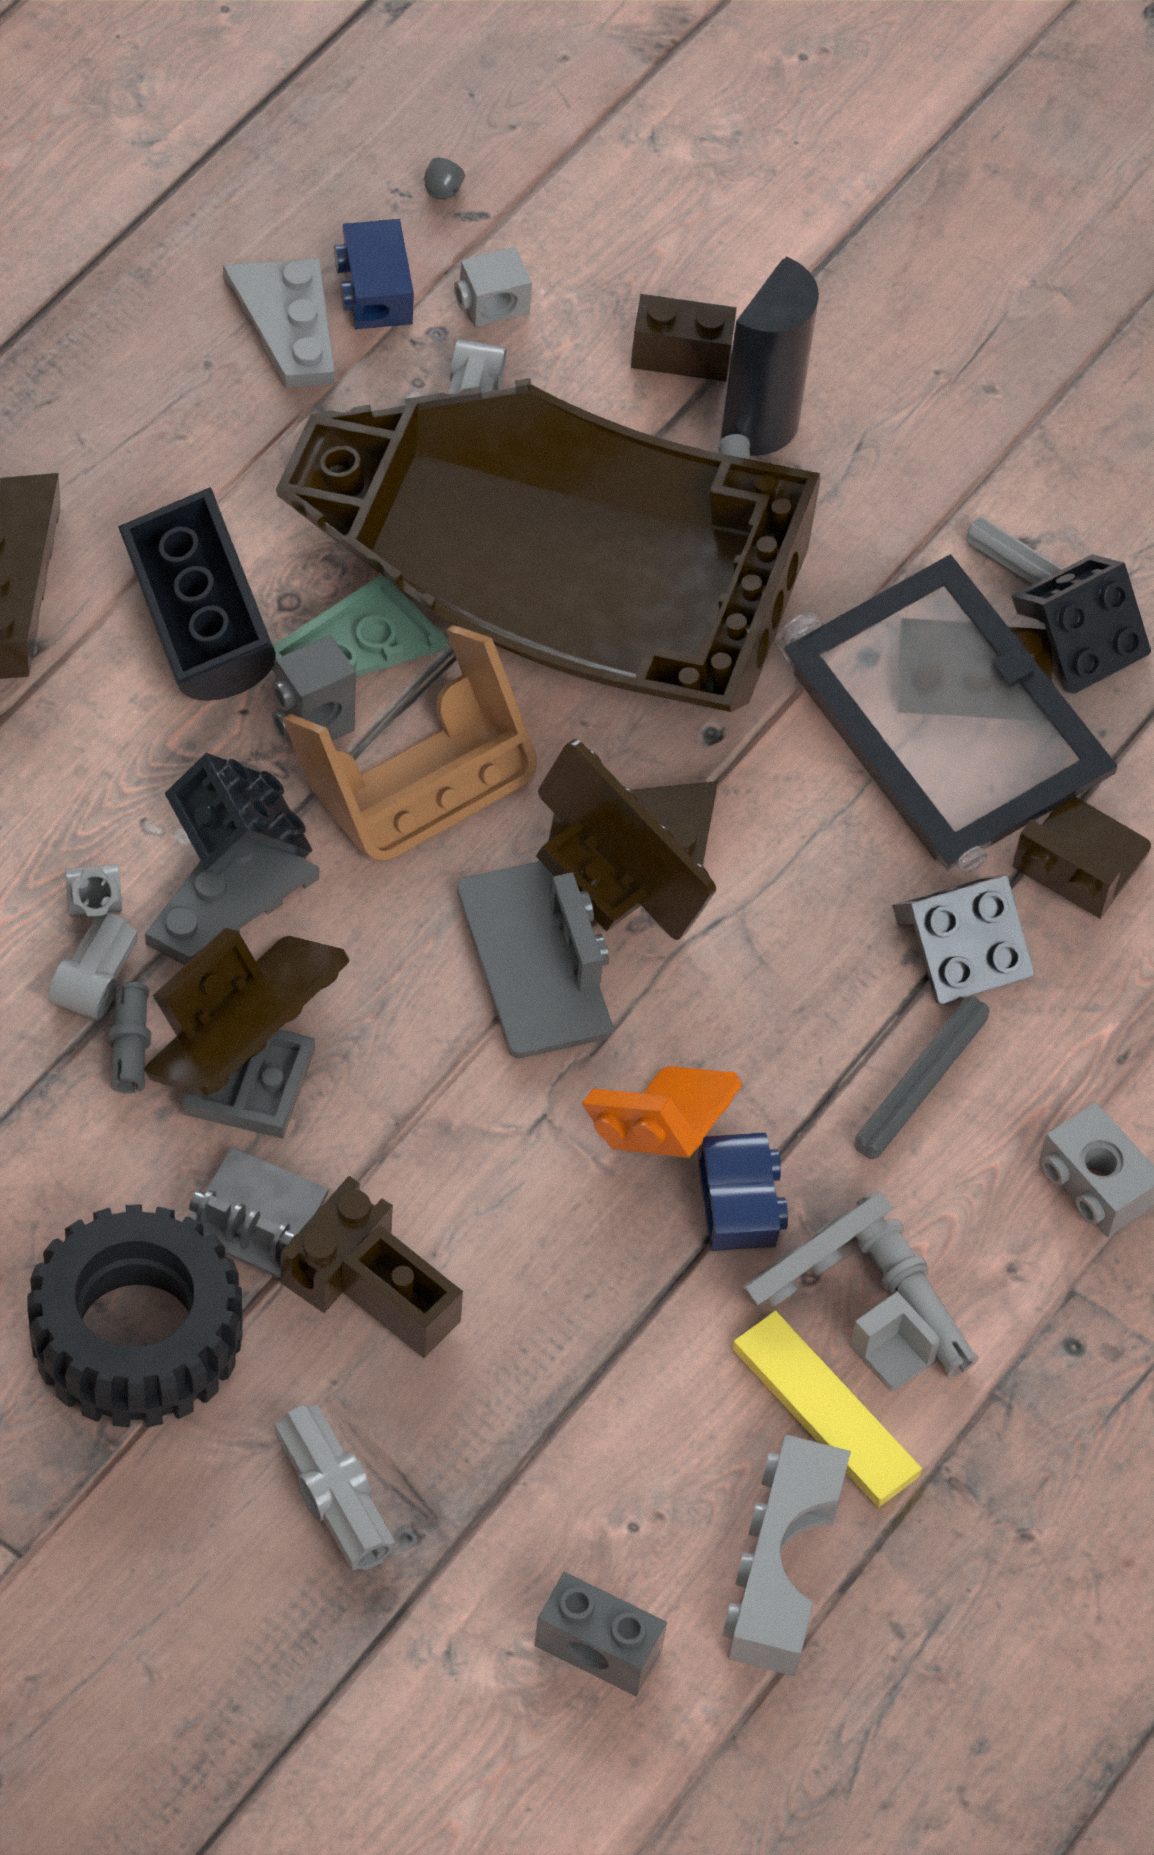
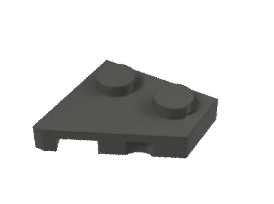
[182,1030,315,1139]

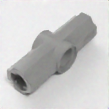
[275,1404,395,1571]

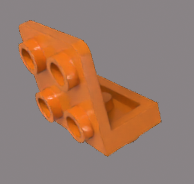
[582,1066,742,1158]

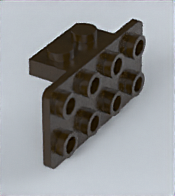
[536,739,716,940]
[144,928,350,1096]

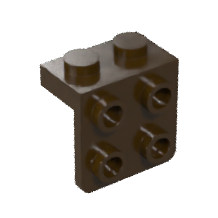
[1012,797,1151,919]

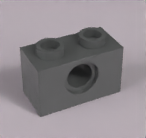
[272,635,356,741]
[534,1572,667,1697]

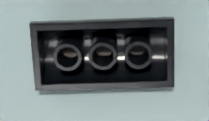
[720,256,819,456]
[118,487,276,701]

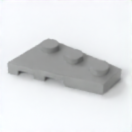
[223,259,335,388]

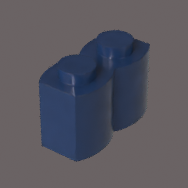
[698,1133,788,1251]

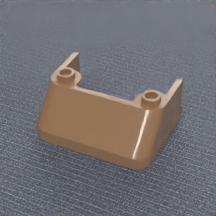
[282,625,537,861]

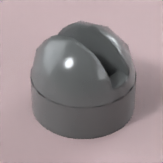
[424,157,465,200]

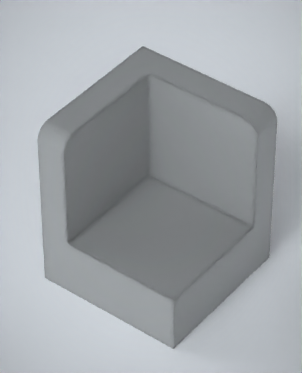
[850,1291,940,1392]

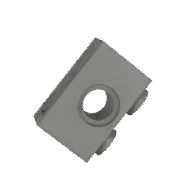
[1039,1102,1154,1238]

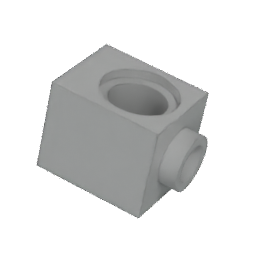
[454,247,532,327]

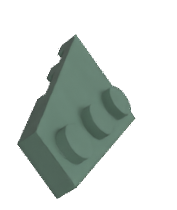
[272,575,448,677]

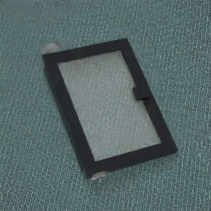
[775,554,1118,874]

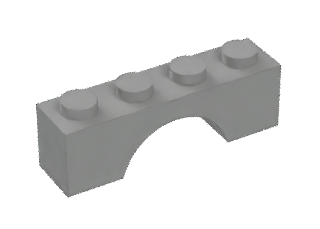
[722,1434,851,1676]

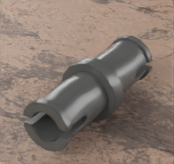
[108,982,151,1094]

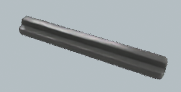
[854,996,990,1159]

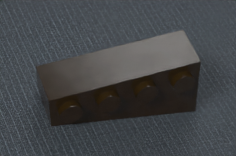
[0,473,61,679]

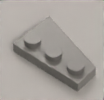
[742,1191,893,1308]

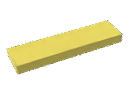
[732,1310,922,1508]

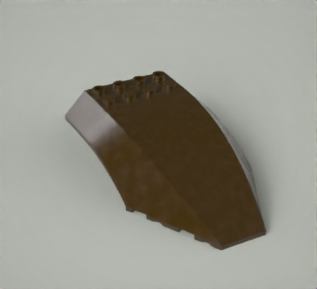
[276,378,820,712]

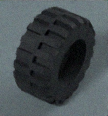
[27,1204,243,1428]

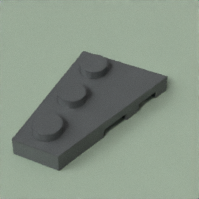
[145,841,320,965]

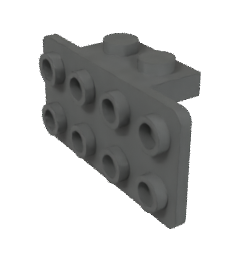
[457,861,613,1058]

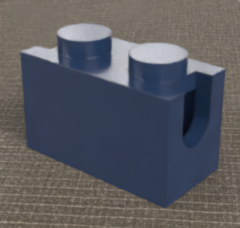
[334,219,414,330]

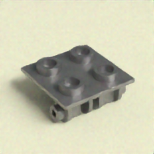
[189,1147,329,1278]

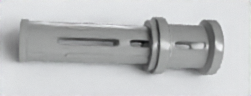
[858,1218,978,1377]

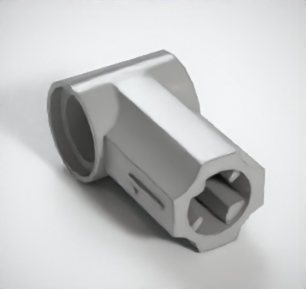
[448,338,507,394]
[65,864,122,916]
[48,912,138,1021]

